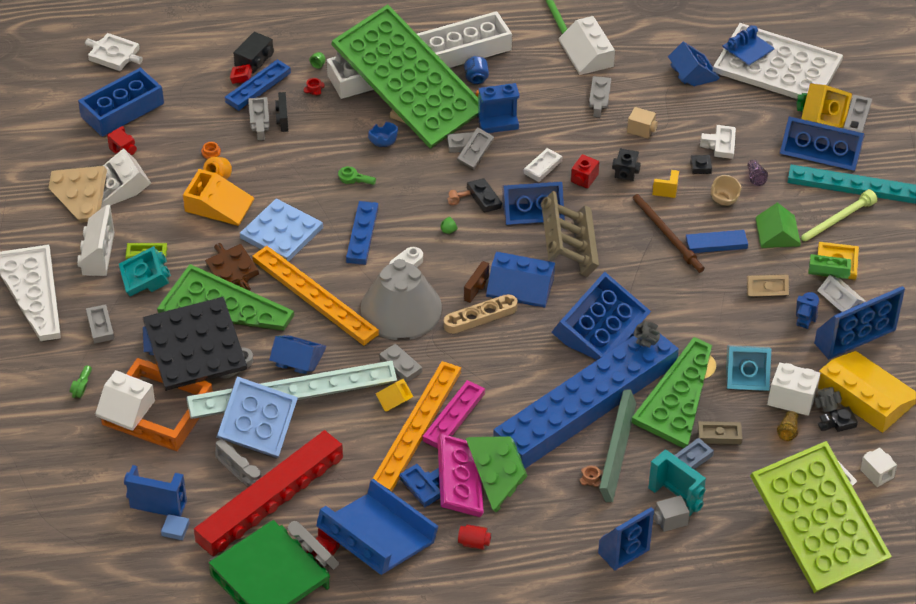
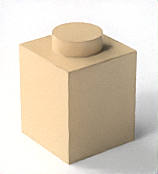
[627,107,658,139]

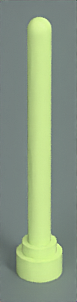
[801,189,877,242]

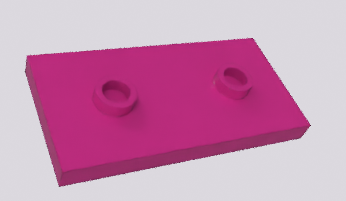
[437,434,484,517]

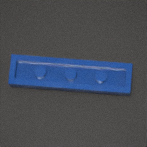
[225,59,291,111]
[346,201,378,265]

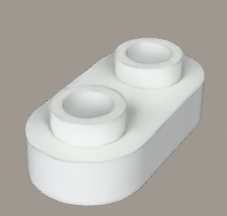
[389,247,423,267]

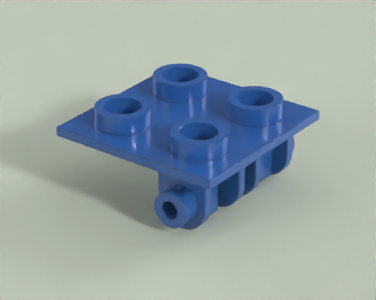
[722,25,775,65]

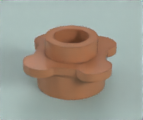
[580,466,603,487]

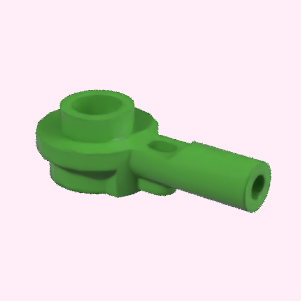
[338,166,376,185]
[69,365,92,398]

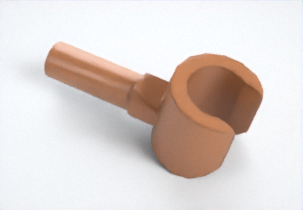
[447,190,471,205]

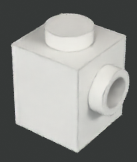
[860,448,897,487]

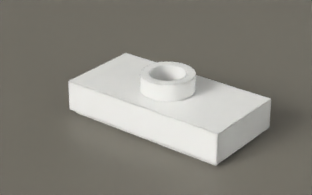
[524,148,562,182]

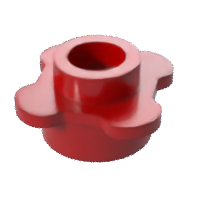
[304,78,325,95]

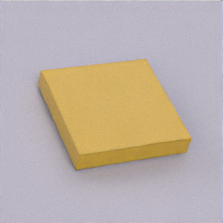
[817,242,859,280]

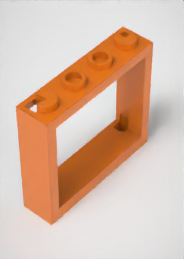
[101,358,213,452]

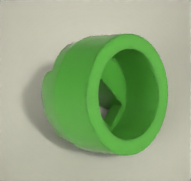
[309,52,326,69]
[440,217,458,234]

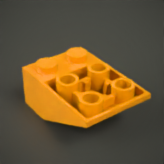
[183,169,254,226]

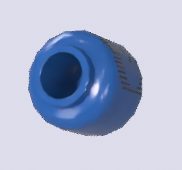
[464,56,489,84]

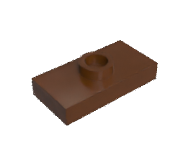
[464,261,489,303]

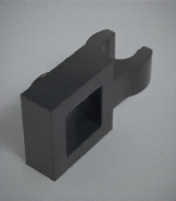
[818,407,858,432]

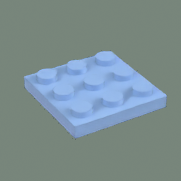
[240,198,323,262]
[216,376,298,458]

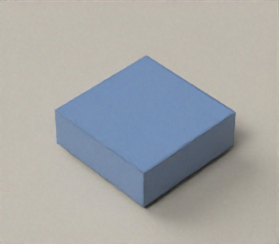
[161,514,190,541]

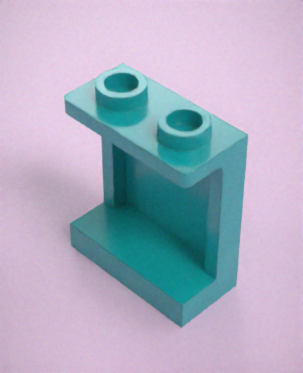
[648,449,706,516]

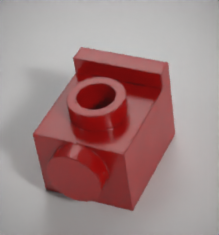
[107,126,137,156]

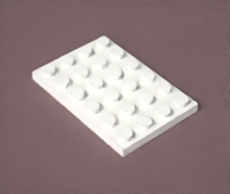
[713,23,843,99]

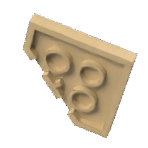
[49,166,107,223]

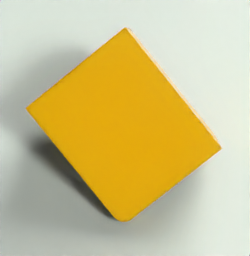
[652,170,679,198]
[375,378,413,411]

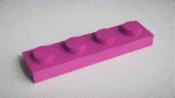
[423,380,485,449]

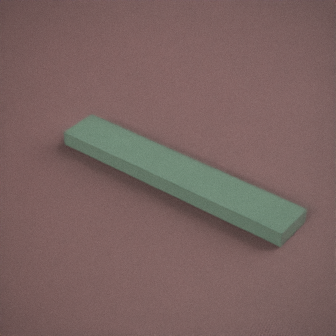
[599,389,637,502]

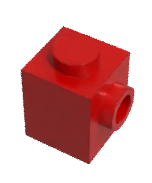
[571,154,599,189]

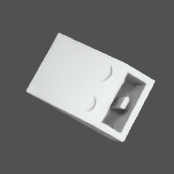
[101,148,151,208]

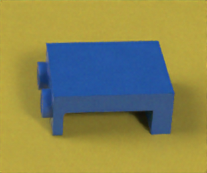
[478,83,520,133]
[124,465,187,517]

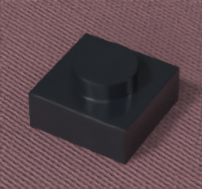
[690,155,712,174]

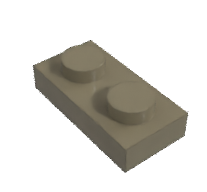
[698,421,742,444]

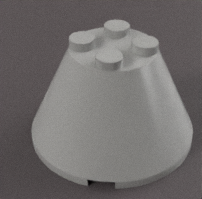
[361,259,442,340]

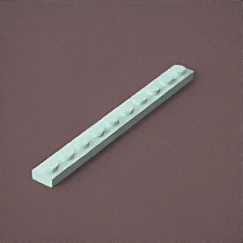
[186,361,397,419]

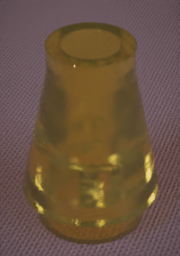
[777,411,798,441]

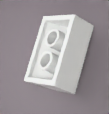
[559,16,615,75]
[78,205,115,276]

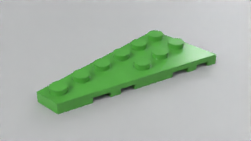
[157,264,294,331]
[631,337,712,448]

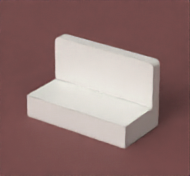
[817,275,866,312]

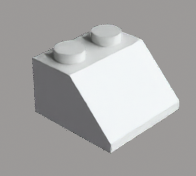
[95,370,155,431]

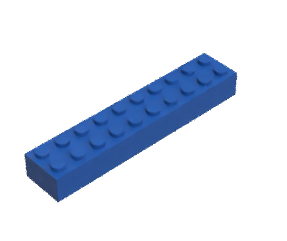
[493,334,679,469]

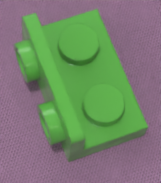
[808,254,851,279]

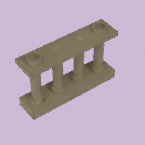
[541,191,599,277]

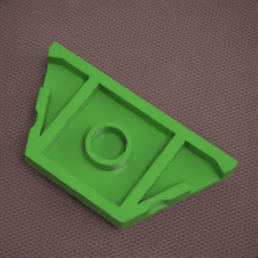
[466,436,527,512]

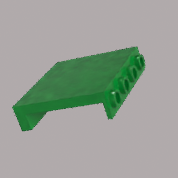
[209,520,330,604]

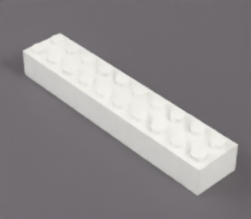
[327,11,512,99]

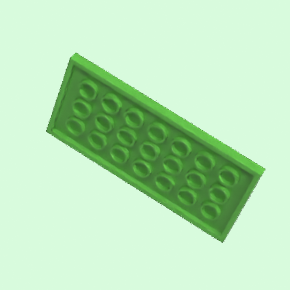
[331,4,478,149]

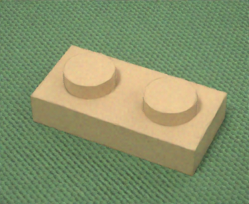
[747,275,789,296]

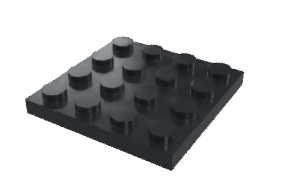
[143,296,247,391]

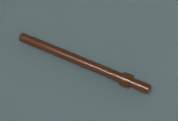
[633,194,705,273]

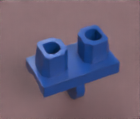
[796,292,819,329]

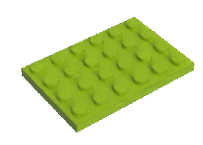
[750,441,892,593]

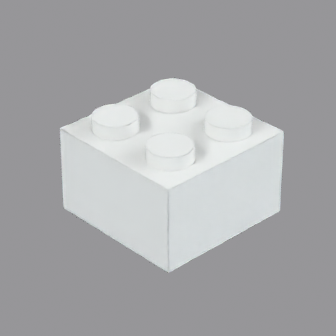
[767,362,821,416]

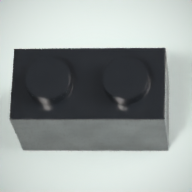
[233,31,274,74]

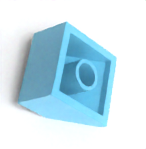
[726,345,771,391]

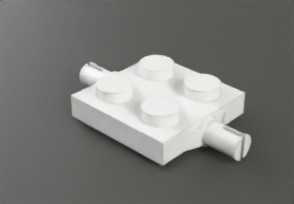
[85,33,143,71]

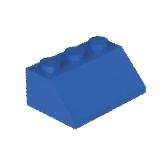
[502,182,565,225]
[486,251,555,308]

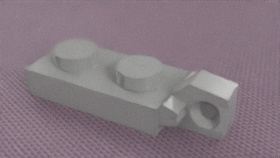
[589,76,611,118]
[249,97,270,140]

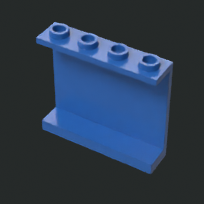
[316,479,438,575]

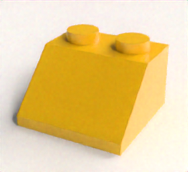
[801,83,852,128]

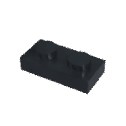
[275,92,289,132]
[466,178,502,213]

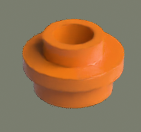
[201,142,221,159]

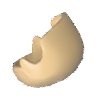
[711,175,741,206]

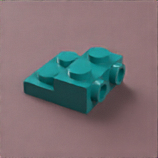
[119,246,171,297]

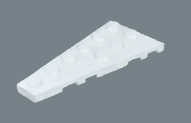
[0,245,61,341]

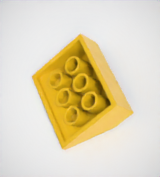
[818,351,916,433]

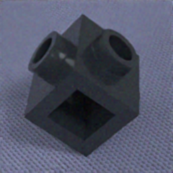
[612,148,641,181]

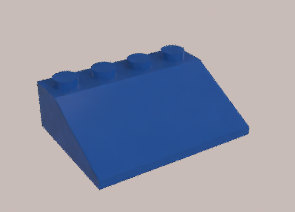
[551,272,651,360]
[814,286,905,360]

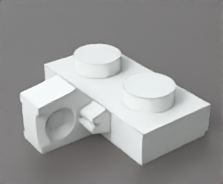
[700,125,736,159]

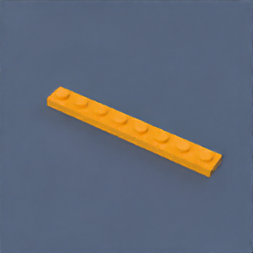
[252,246,379,346]
[373,361,461,492]

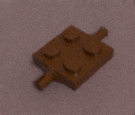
[205,243,259,291]

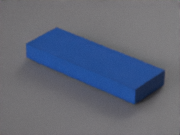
[685,230,748,253]

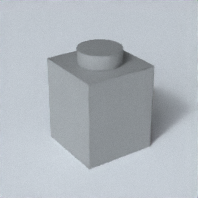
[654,495,690,532]

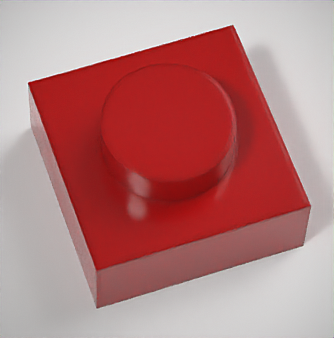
[230,64,252,84]

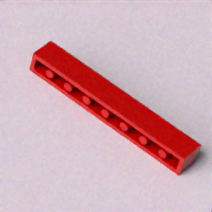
[194,430,343,557]

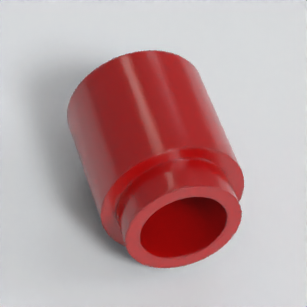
[458,524,491,550]

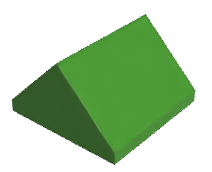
[755,202,801,248]

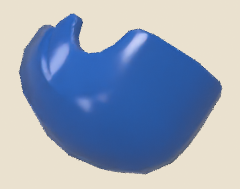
[368,122,398,147]

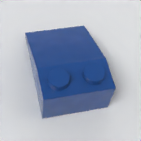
[598,507,654,571]

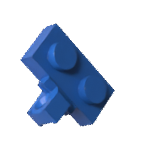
[399,464,440,508]

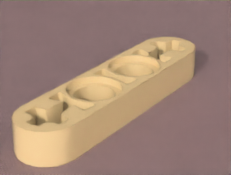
[444,294,518,334]

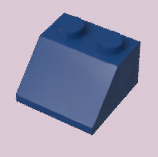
[668,41,720,86]
[269,335,326,374]

